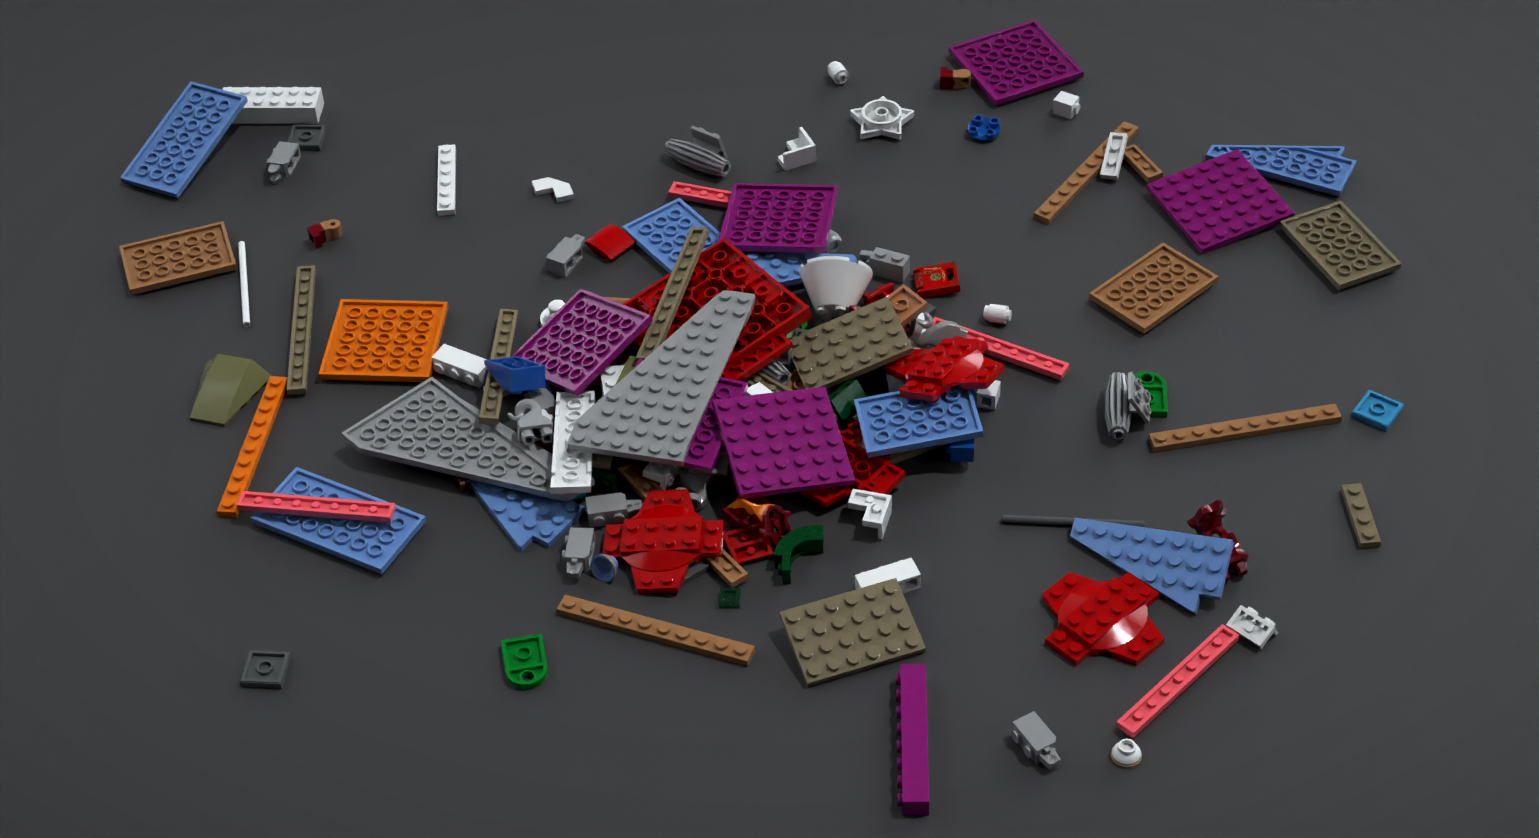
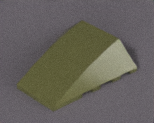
[190,354,272,427]

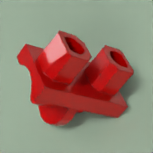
[862,282,895,305]

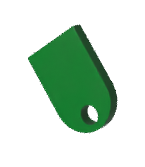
[1132,371,1168,417]
[501,633,548,690]

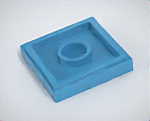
[1351,390,1404,432]

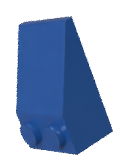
[484,356,546,394]

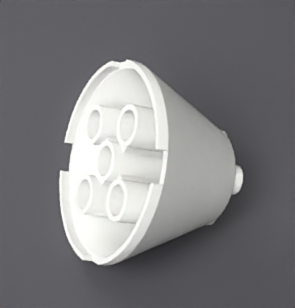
[799,256,873,321]

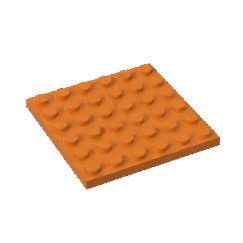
[318,299,448,382]

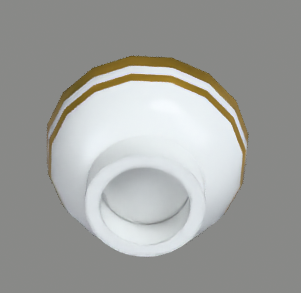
[1110,739,1142,769]

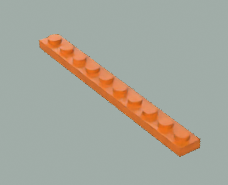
[217,376,288,518]

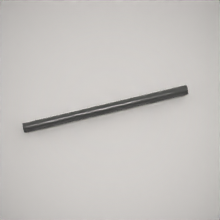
[1003,515,1144,527]

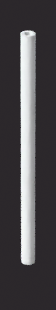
[238,241,250,327]

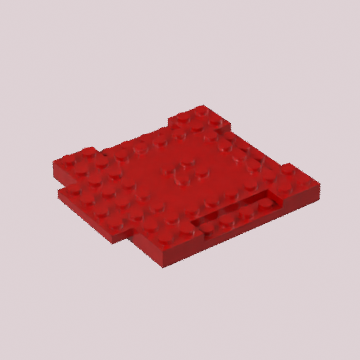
[623,238,812,381]

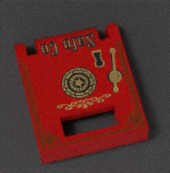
[913,261,961,298]

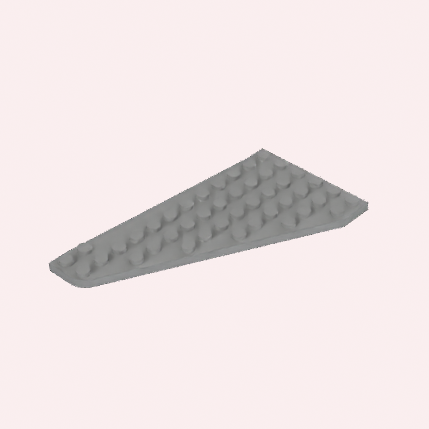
[567,290,756,467]
[341,377,595,501]

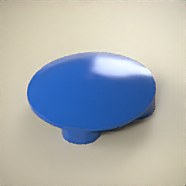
[967,115,1001,141]

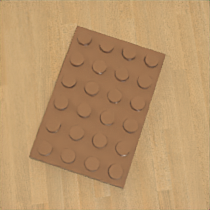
[119,221,237,295]
[1089,243,1218,334]

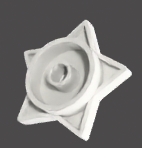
[850,96,914,139]

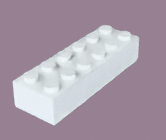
[223,87,324,124]

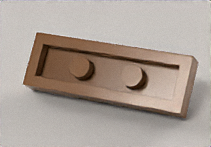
[1123,144,1163,183]

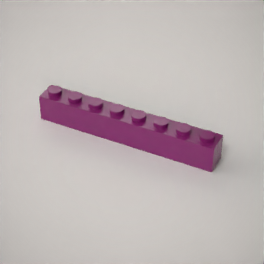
[896,664,929,815]

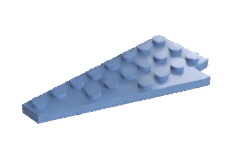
[1206,145,1357,197]
[741,251,858,287]
[469,479,585,552]
[1070,518,1234,615]

